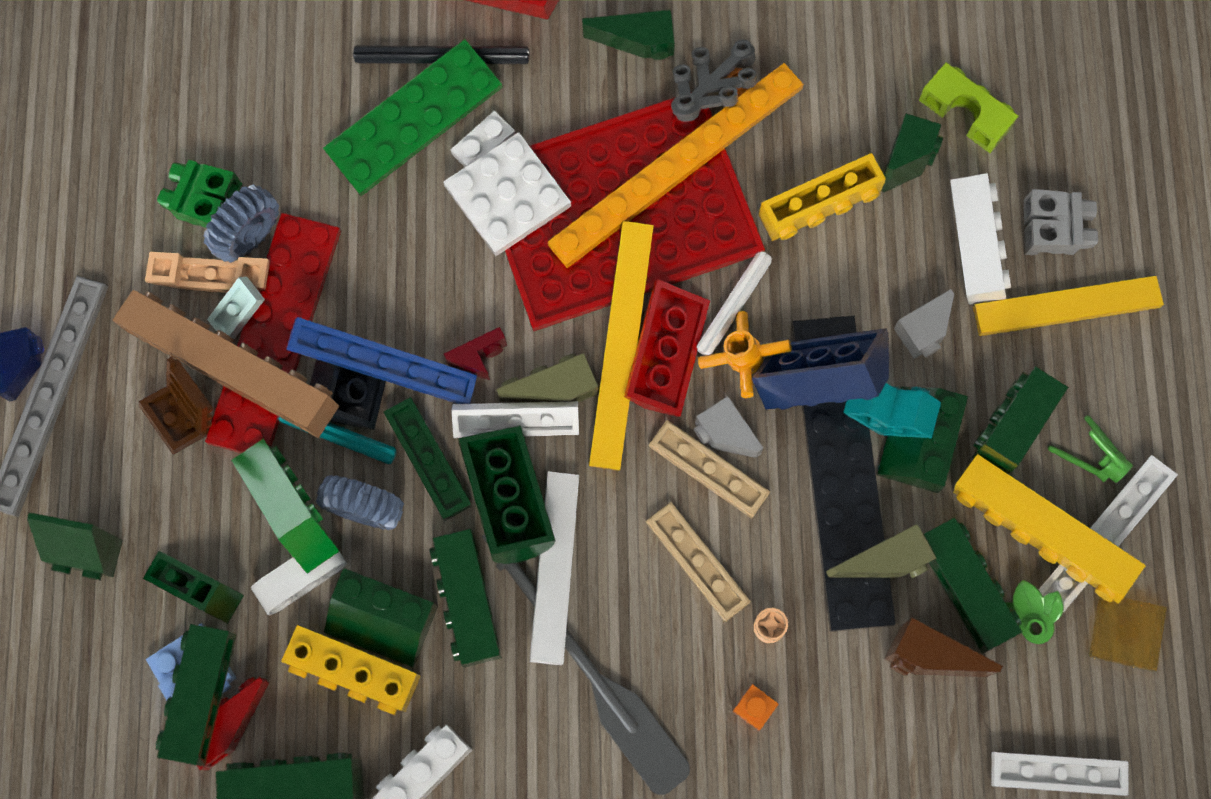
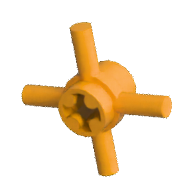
[698,311,792,398]

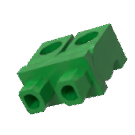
[157,160,242,228]

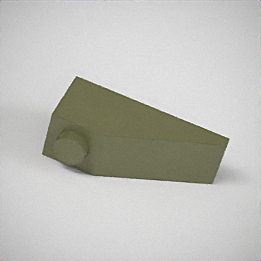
[826,524,936,578]

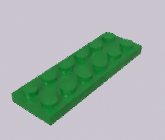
[323,39,503,196]

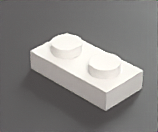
[451,111,515,167]

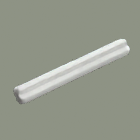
[697,251,772,356]

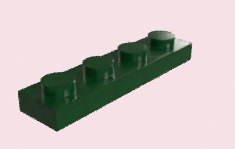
[383,397,472,522]

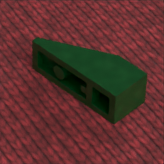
[582,10,675,60]
[143,551,244,624]

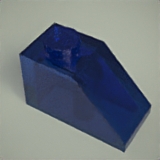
[0,327,44,402]

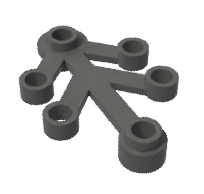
[671,40,757,121]

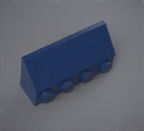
[752,328,889,410]

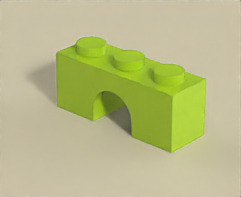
[919,62,1019,154]

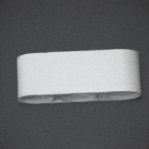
[251,552,347,616]

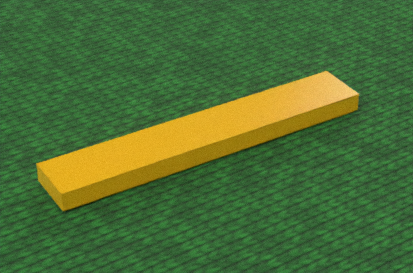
[973,276,1164,336]

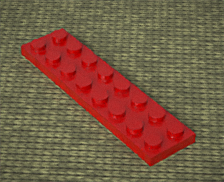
[205,213,341,453]

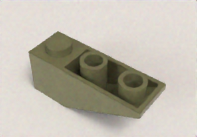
[496,353,599,403]

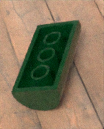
[458,426,556,564]

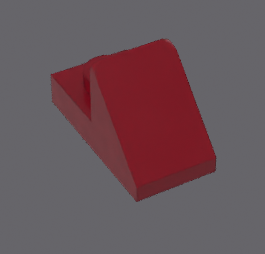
[444,327,507,380]

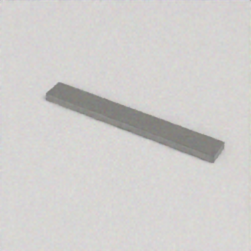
[0,276,108,517]

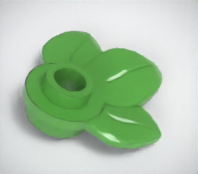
[1005,580,1064,644]

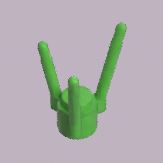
[1048,415,1133,483]

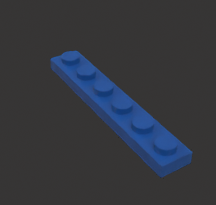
[286,317,477,404]

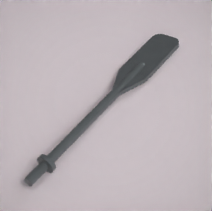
[482,534,690,795]

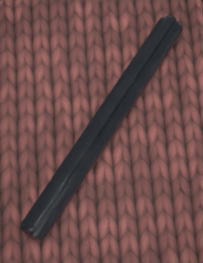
[353,45,530,64]

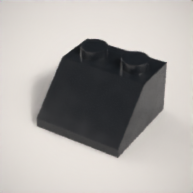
[310,359,386,430]

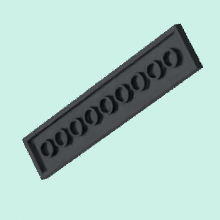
[792,315,896,632]

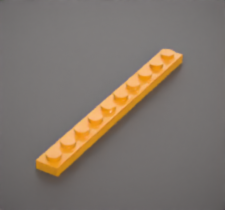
[548,63,804,268]

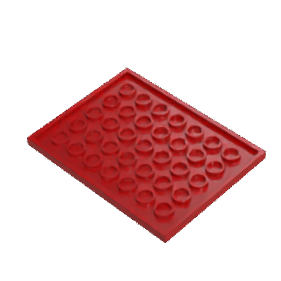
[505,92,765,332]

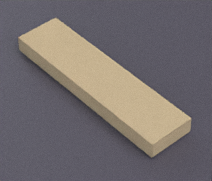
[649,420,771,519]
[646,502,751,623]

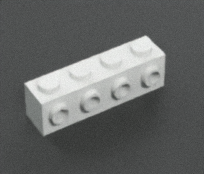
[950,173,1011,305]
[365,725,473,799]

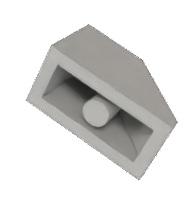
[894,289,954,359]
[694,396,763,458]

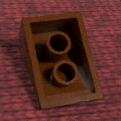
[884,618,1003,677]

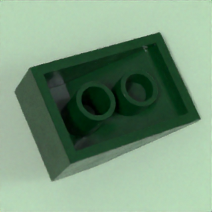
[27,512,123,581]

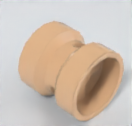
[753,608,788,644]

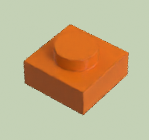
[733,684,779,731]

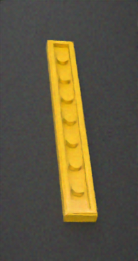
[589,221,654,471]

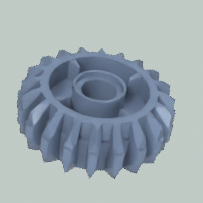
[203,184,279,263]
[316,475,404,530]

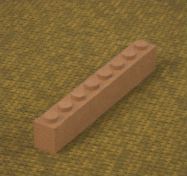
[112,290,339,438]

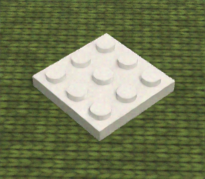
[443,132,571,256]

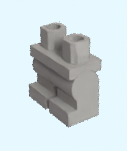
[1023,189,1098,255]

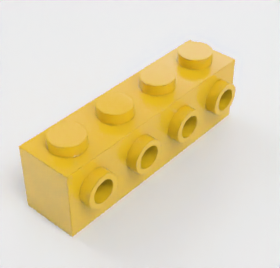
[758,153,886,241]
[281,625,421,715]

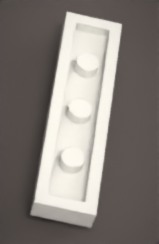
[451,401,579,438]
[991,752,1128,796]

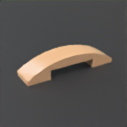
[145,252,270,293]

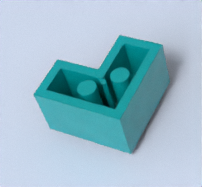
[844,383,941,438]

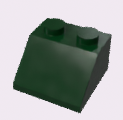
[881,113,943,192]

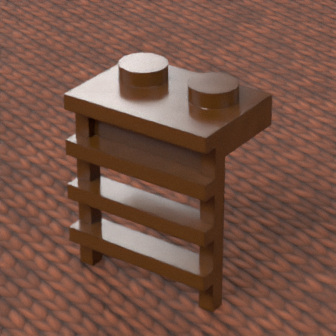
[139,357,213,455]

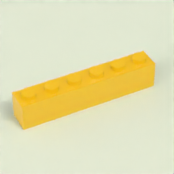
[953,454,1146,604]

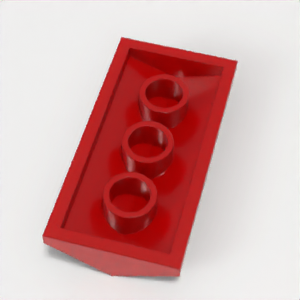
[624,279,710,417]

